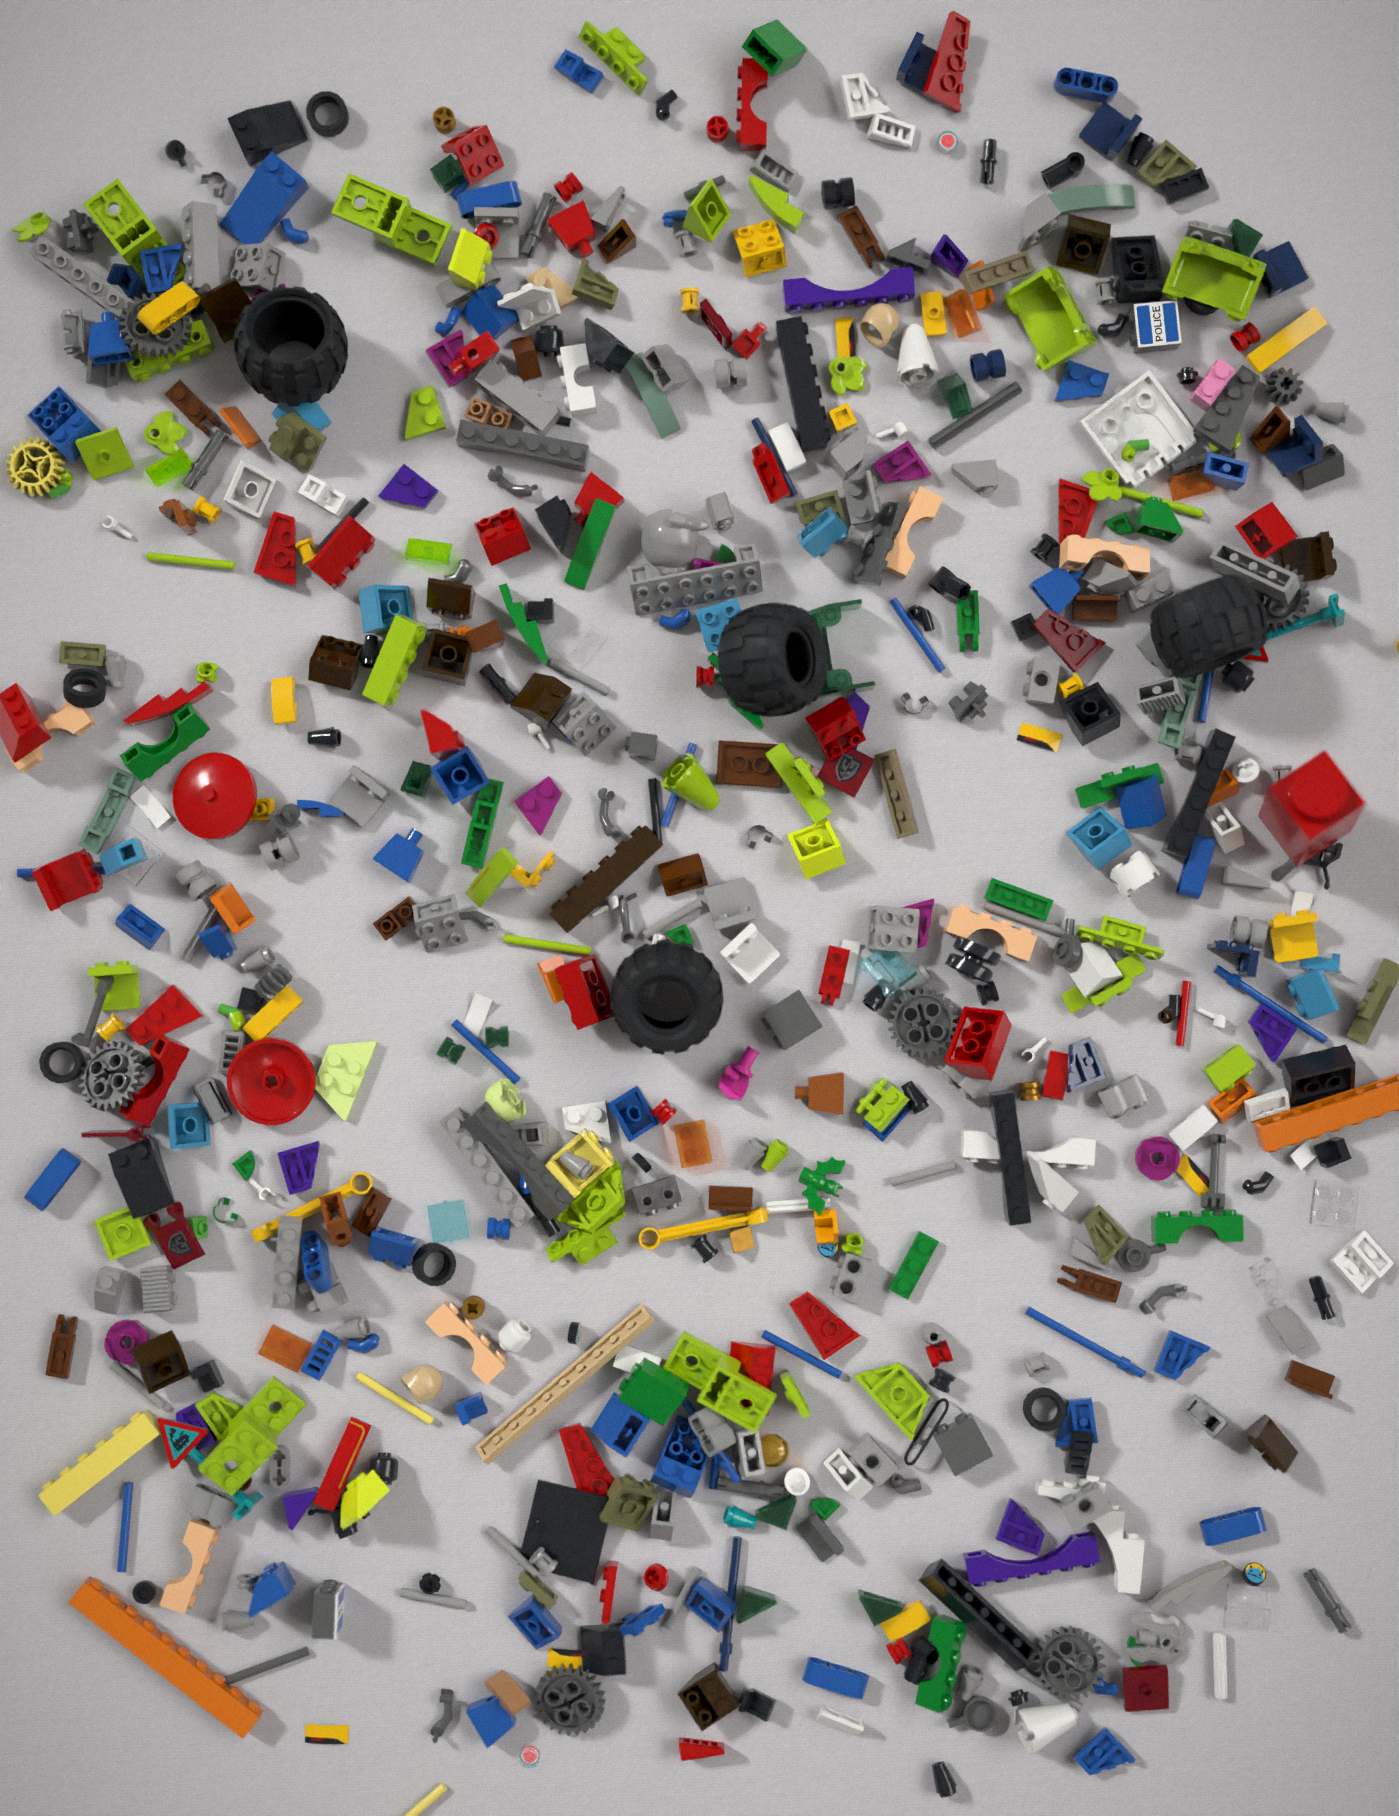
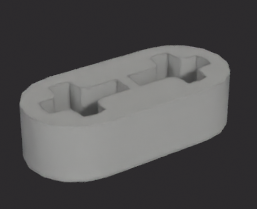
[269,1445,291,1489]

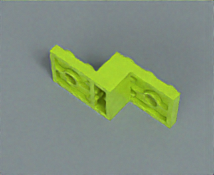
[331,173,452,266]
[83,178,186,298]
[663,1330,777,1433]
[198,1375,307,1496]

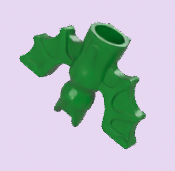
[798,1157,846,1216]

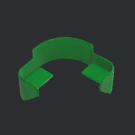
[213,1197,238,1223]

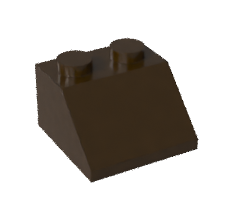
[1056,214,1111,275]
[426,578,476,620]
[422,628,473,686]
[510,673,572,731]
[131,1330,190,1394]

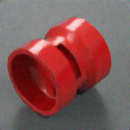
[554,172,584,203]
[1230,322,1261,353]
[925,1340,953,1368]

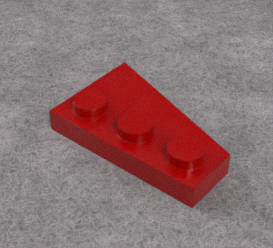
[1058,478,1098,548]
[253,511,296,587]
[125,985,204,1046]
[788,1291,861,1360]

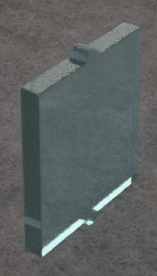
[427,1200,469,1243]

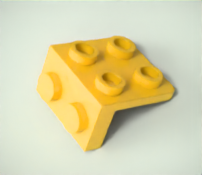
[1267,909,1318,963]

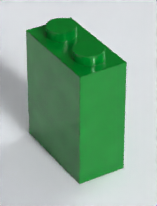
[741,19,808,77]
[618,1357,689,1426]

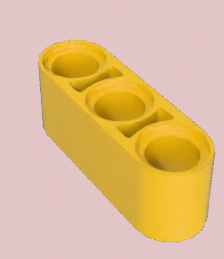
[137,281,200,335]
[243,985,304,1041]

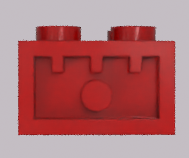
[441,125,504,185]

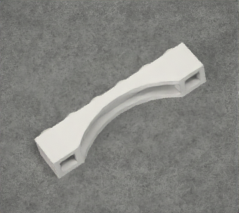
[960,1130,1096,1169]

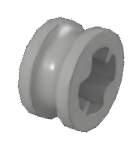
[237,1574,257,1590]

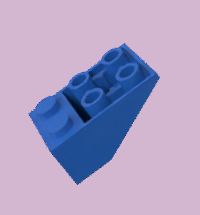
[27,386,101,464]
[650,1415,708,1499]

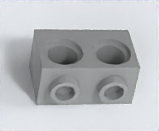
[829,1252,872,1304]

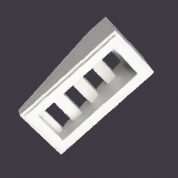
[867,113,916,148]

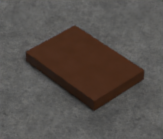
[716,740,782,788]

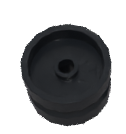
[945,936,1001,984]

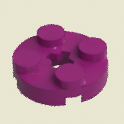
[1135,1136,1180,1180]
[104,1319,150,1365]

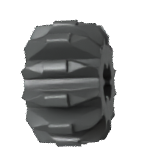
[1265,367,1303,405]
[254,964,292,1001]

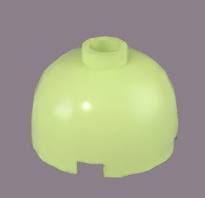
[485,1078,526,1123]

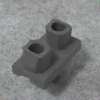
[62,209,99,253]
[949,681,988,723]
[265,803,302,837]

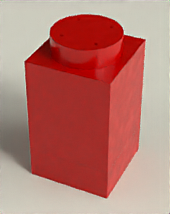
[1258,750,1366,867]

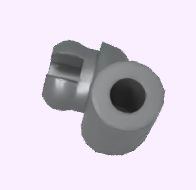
[444,559,472,583]
[890,1474,922,1494]

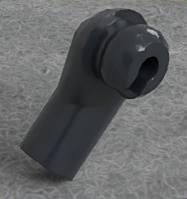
[655,89,678,121]
[1098,313,1128,338]
[908,605,935,632]
[1242,1171,1274,1195]

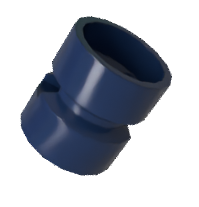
[970,349,1006,383]

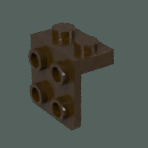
[200,278,251,343]
[1280,531,1337,582]

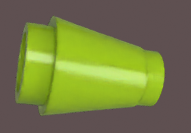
[761,1138,790,1172]

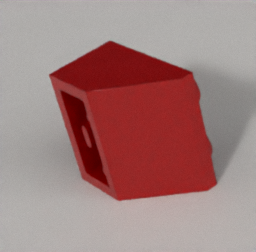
[1235,502,1298,560]
[474,507,532,566]
[805,696,866,761]

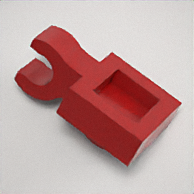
[730,322,767,360]

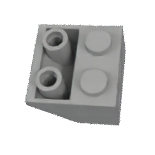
[1017,193,1061,252]
[827,425,867,482]

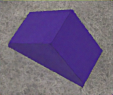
[930,234,969,278]
[283,1487,319,1530]

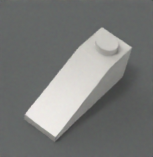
[1026,1150,1079,1212]

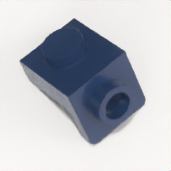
[107,263,143,299]

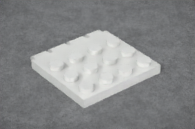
[1079,370,1197,489]

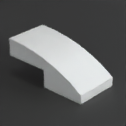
[768,422,807,473]
[298,474,350,517]
[1169,1104,1218,1151]

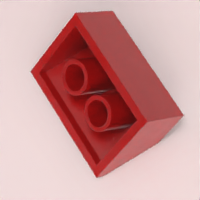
[307,515,375,590]
[0,683,51,763]
[420,709,465,760]
[554,954,614,1030]
[944,1006,1012,1081]
[730,1341,775,1416]

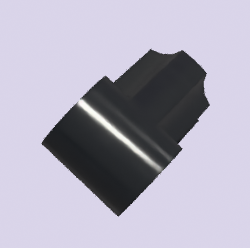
[1041,152,1085,190]
[928,566,971,601]
[904,1636,939,1685]

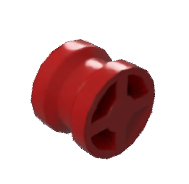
[707,116,728,143]
[696,666,714,688]
[650,1098,677,1126]
[886,1637,912,1665]

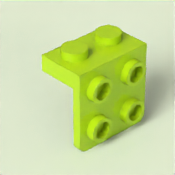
[88,961,140,1011]

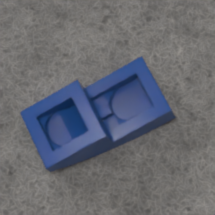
[554,49,604,94]
[297,800,345,818]

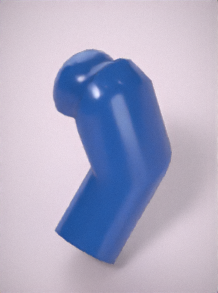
[662,210,688,227]
[280,218,309,244]
[435,306,461,336]
[659,609,691,630]
[347,1333,380,1353]
[1092,1677,1117,1695]

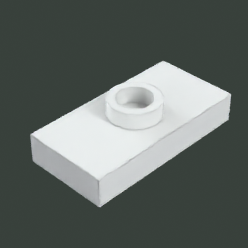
[1244,1088,1290,1122]

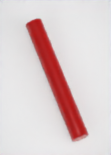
[1175,980,1191,1046]

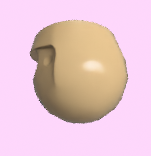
[860,303,899,347]
[400,1364,443,1404]

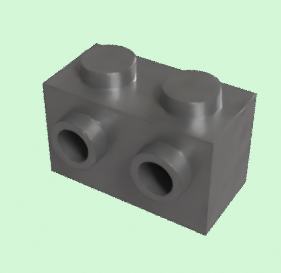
[632,1175,682,1217]

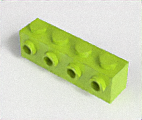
[125,319,216,383]
[362,615,426,706]

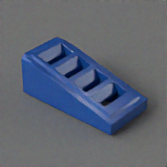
[300,1330,342,1381]

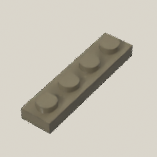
[959,251,1035,295]
[874,749,919,839]

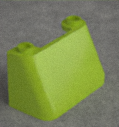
[1162,236,1267,322]
[1003,267,1097,372]

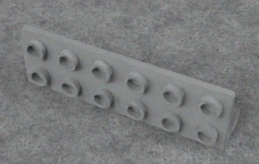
[627,543,763,616]

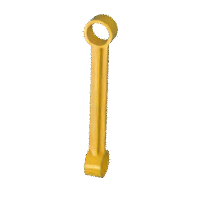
[250,1172,373,1243]
[639,1207,769,1250]

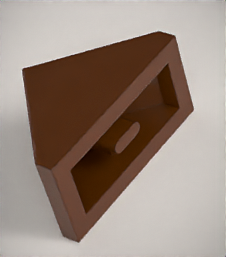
[597,219,637,264]
[511,335,542,382]
[1249,406,1291,454]
[465,619,505,653]

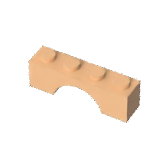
[885,486,944,579]
[1059,535,1150,581]
[4,702,96,773]
[944,904,1037,962]
[425,1301,507,1385]
[160,1518,220,1614]

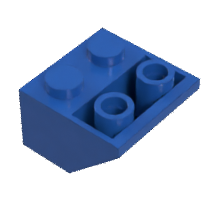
[591,1392,650,1458]

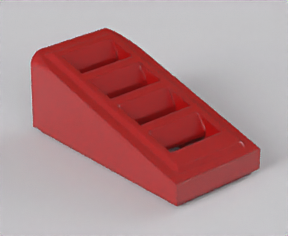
[679,1737,725,1761]

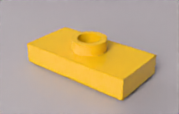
[920,291,947,338]

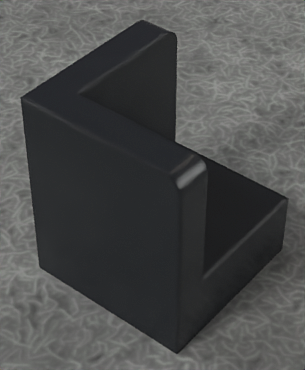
[527,598,554,623]
[1313,1137,1352,1168]
[189,1360,225,1393]

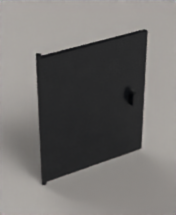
[518,1479,609,1585]

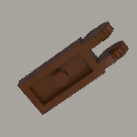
[838,205,885,269]
[165,380,221,437]
[1057,1264,1122,1303]
[45,1314,78,1379]

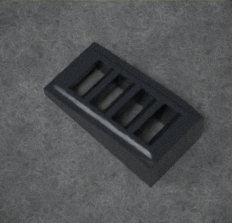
[1064,1430,1094,1475]

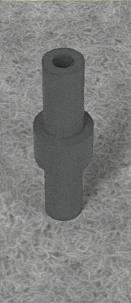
[683,175,726,200]

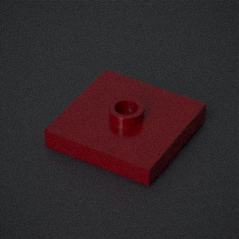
[700,299,732,350]
[1122,1665,1169,1712]

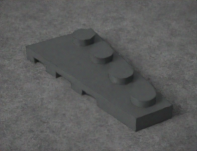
[1193,365,1261,454]
[852,502,906,586]

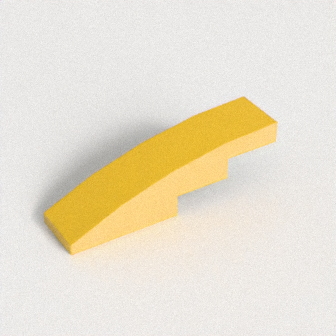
[1245,306,1328,375]

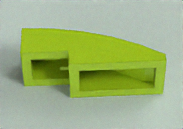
[749,174,804,234]

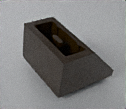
[308,634,363,691]
[1245,1414,1298,1474]
[677,1662,739,1731]

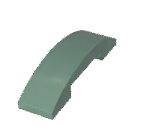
[1047,184,1135,216]
[625,352,681,439]
[1158,674,1202,750]
[77,767,136,855]

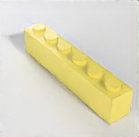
[38,1410,161,1516]

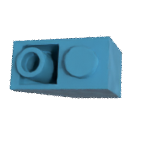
[99,838,148,876]

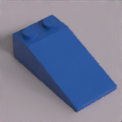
[220,151,309,245]

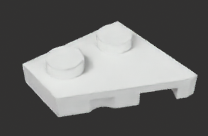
[840,73,890,121]
[562,1101,612,1143]

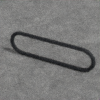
[904,1398,949,1466]

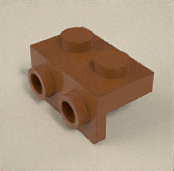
[158,499,197,536]

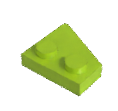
[405,386,446,441]
[195,1391,243,1441]

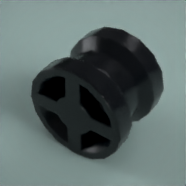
[976,980,999,1006]
[928,1367,956,1393]

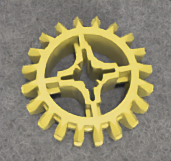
[5,437,65,497]

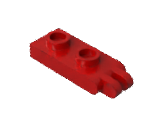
[752,443,790,504]
[818,945,850,1006]
[599,1560,618,1625]

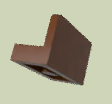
[1072,595,1120,622]
[658,853,708,897]
[708,1185,753,1211]
[1284,1360,1335,1399]

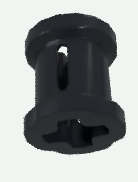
[1030,533,1059,562]
[690,1234,719,1263]

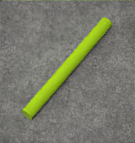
[1120,486,1204,518]
[147,552,235,570]
[504,934,591,956]

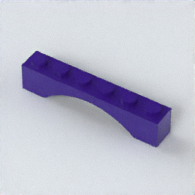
[782,267,915,314]
[963,1531,1100,1587]

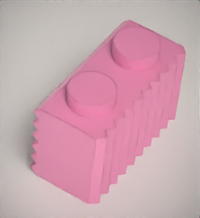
[1189,359,1236,411]

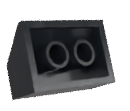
[1282,1044,1356,1107]

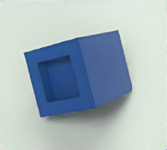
[454,1392,488,1426]

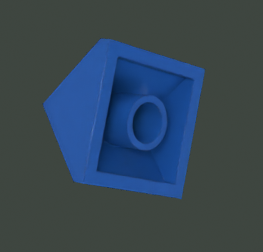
[461,285,519,340]
[430,745,490,805]
[1114,774,1167,828]
[607,1086,659,1142]
[685,1577,739,1633]
[508,1594,562,1650]

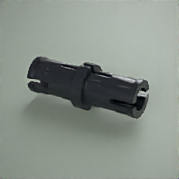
[479,663,517,705]

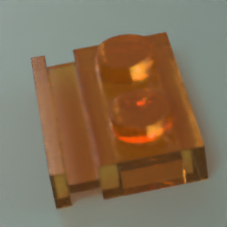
[673,1119,713,1168]
[258,1324,313,1373]

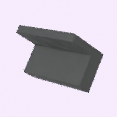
[86,357,120,388]
[1298,444,1345,491]
[796,1511,844,1562]

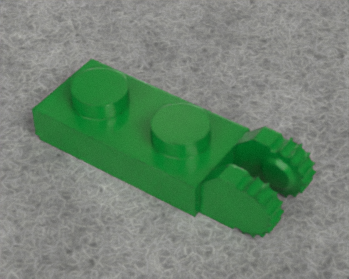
[956,590,980,652]

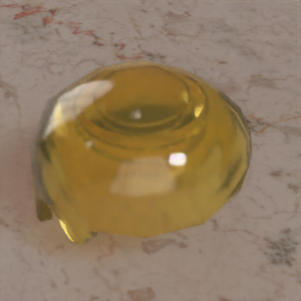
[760,1434,791,1468]

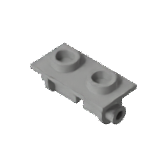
[1185,219,1232,249]
[61,309,87,357]

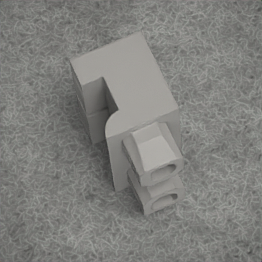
[297,1262,349,1314]

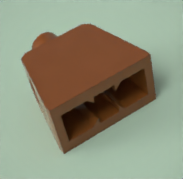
[795,1072,844,1115]
[319,1191,353,1247]

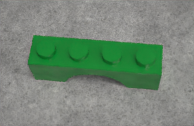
[120,702,211,782]
[1151,1209,1244,1244]
[915,1614,966,1713]

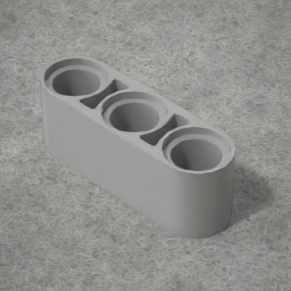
[436,261,501,309]

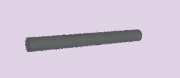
[225,1647,310,1685]

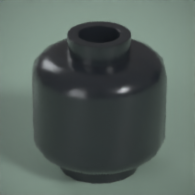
[535,325,564,357]
[1221,661,1255,693]
[369,1453,398,1485]

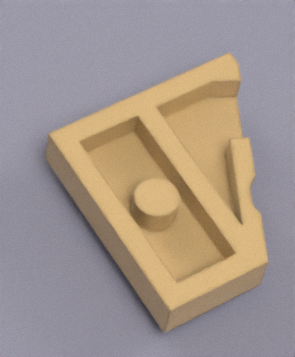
[525,267,581,310]

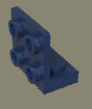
[896,32,937,93]
[1079,102,1143,162]
[1252,241,1308,299]
[1266,415,1324,477]
[1207,940,1260,977]

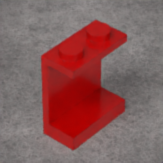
[32,849,103,912]

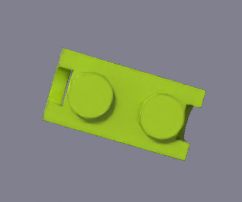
[1201,1044,1256,1092]

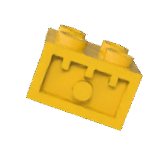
[733,219,787,278]
[510,850,556,889]

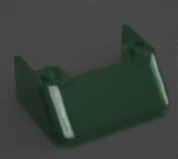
[807,599,875,698]

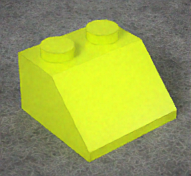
[448,228,493,291]
[787,819,846,880]
[340,1470,390,1530]

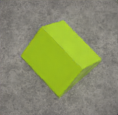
[683,179,732,242]

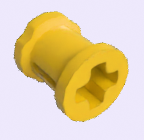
[680,287,700,314]
[192,496,222,524]
[295,538,317,566]
[1056,673,1084,699]
[96,1013,126,1042]

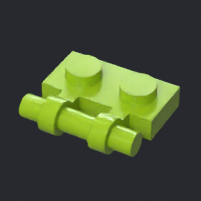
[855,1077,910,1132]

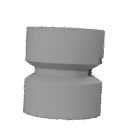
[715,358,747,388]
[259,832,300,871]
[175,860,217,901]
[1229,915,1268,949]

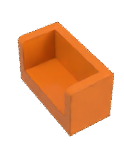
[208,882,256,935]

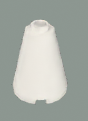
[896,324,940,388]
[1013,1703,1078,1754]

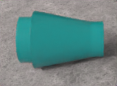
[723,1505,757,1529]

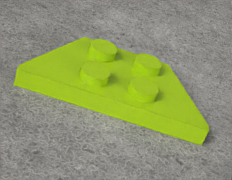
[554,1160,625,1233]
[854,1362,930,1440]

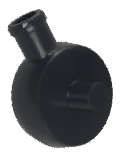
[165,140,187,168]

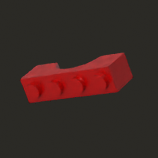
[736,58,768,152]
[118,1033,190,1127]

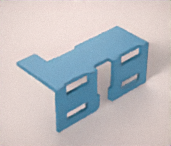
[1301,953,1342,973]

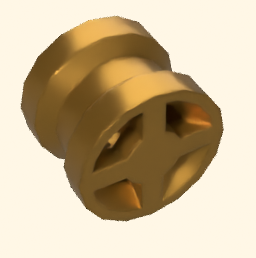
[433,107,456,134]
[1019,1082,1041,1101]
[462,1295,485,1320]

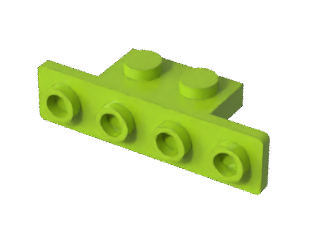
[579,21,648,96]
[765,742,832,824]
[1076,915,1165,960]
[1061,953,1146,1013]
[545,1207,626,1266]

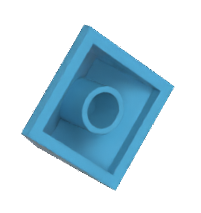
[271,402,332,432]
[167,1102,211,1150]

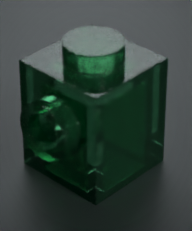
[430,154,465,193]

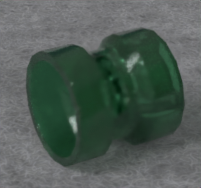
[485,1026,509,1048]
[436,1036,466,1066]

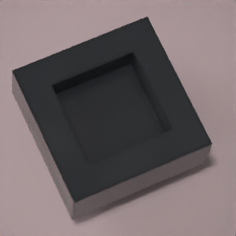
[1010,613,1038,642]
[237,987,263,1013]

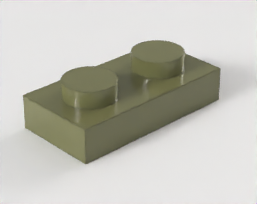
[59,641,106,667]
[518,1569,558,1610]

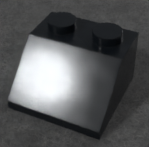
[584,318,635,374]
[535,495,572,554]
[1060,682,1120,746]
[580,1623,627,1676]

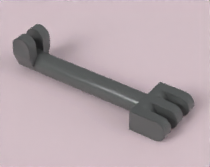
[71,975,114,1047]
[1201,1134,1226,1209]

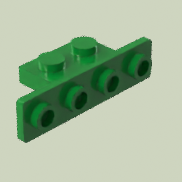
[1075,763,1164,809]

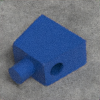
[88,312,136,366]
[1029,567,1084,615]
[373,828,424,883]
[466,1695,516,1748]

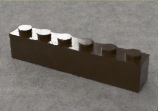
[549,825,663,933]

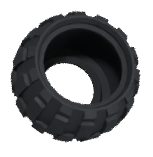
[234,286,348,406]
[1150,575,1268,678]
[718,602,827,717]
[610,939,723,1055]

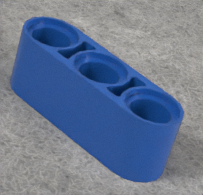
[1054,68,1118,103]
[456,181,522,219]
[1176,834,1215,900]
[24,1148,81,1212]
[301,1230,332,1294]
[1199,1507,1267,1546]
[802,1657,869,1699]

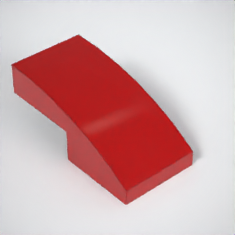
[1041,1050,1068,1101]

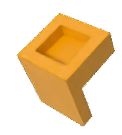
[814,1209,839,1245]

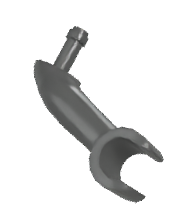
[488,466,538,497]
[598,788,621,837]
[1271,858,1295,882]
[619,893,637,944]
[459,911,497,931]
[1139,1283,1188,1315]
[430,1689,453,1743]

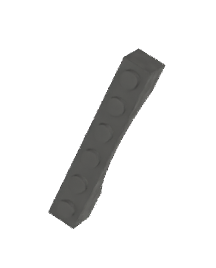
[456,419,590,472]
[461,1101,574,1221]

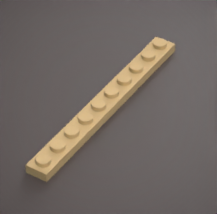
[475,1304,655,1465]

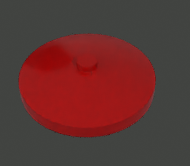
[172,752,257,840]
[227,1037,316,1125]

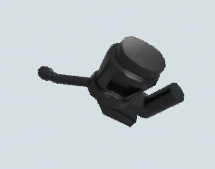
[1303,843,1343,890]
[308,1496,371,1539]

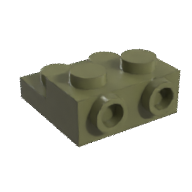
[268,411,327,472]
[599,1474,659,1532]

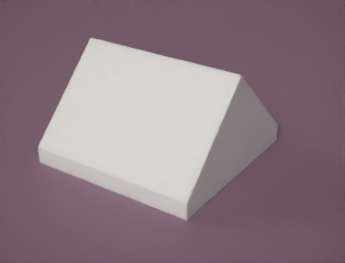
[224,460,277,519]
[1064,941,1123,998]

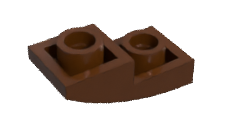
[373,896,416,941]

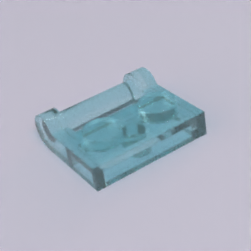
[860,950,918,998]

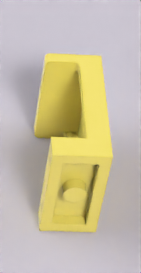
[545,1128,614,1198]

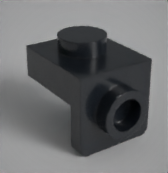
[739,1688,776,1722]

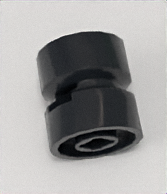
[821,177,855,209]

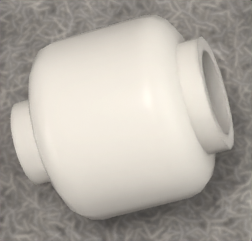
[498,1320,531,1353]

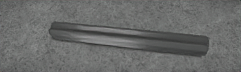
[928,382,1022,449]

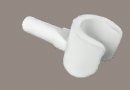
[876,422,908,439]
[102,516,133,539]
[528,723,551,750]
[592,896,620,917]
[1197,1007,1226,1028]
[1021,1037,1048,1062]
[248,1178,276,1204]

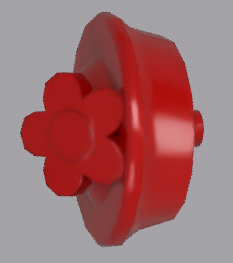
[474,223,499,250]
[644,1563,668,1592]

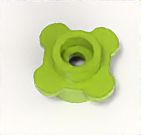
[196,662,218,683]
[841,1233,864,1255]

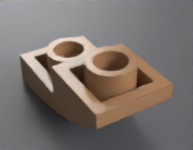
[464,397,515,429]
[485,1670,531,1716]

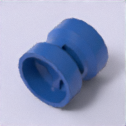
[487,1217,511,1240]

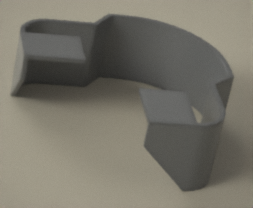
[201,172,227,198]
[901,692,929,715]
[746,825,773,849]

